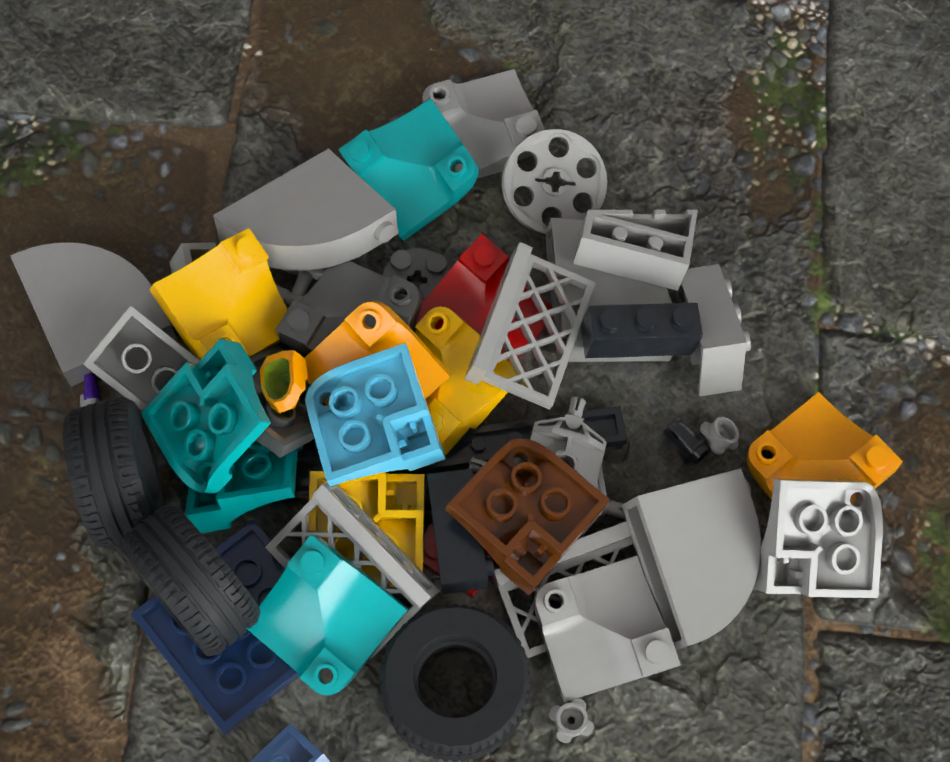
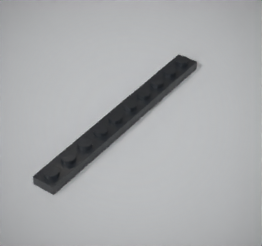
[295,406,627,492]

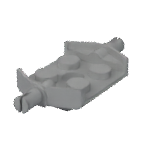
[530,397,607,488]

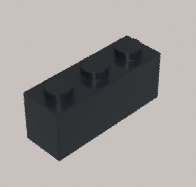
[581,303,703,359]
[427,469,494,595]

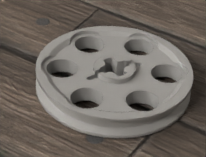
[502,129,607,234]

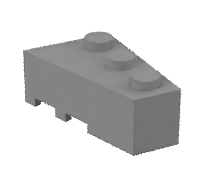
[676,264,751,397]

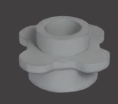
[700,417,739,455]
[549,698,594,743]

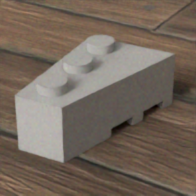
[573,210,698,291]

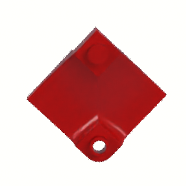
[414,234,553,361]

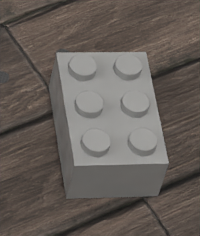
[83,306,200,411]

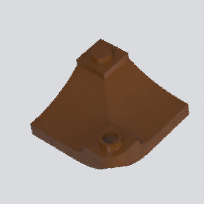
[445,439,610,596]

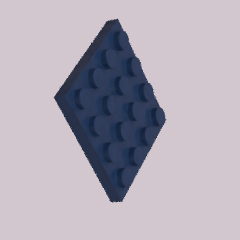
[131,519,299,735]

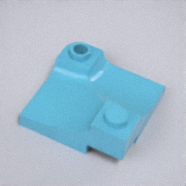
[305,343,446,487]

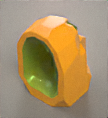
[260,350,308,413]

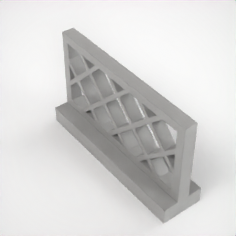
[464,242,596,410]
[265,483,440,658]
[491,521,649,658]

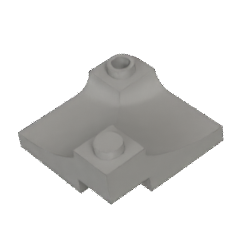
[422,69,545,179]
[753,478,883,598]
[534,555,681,702]

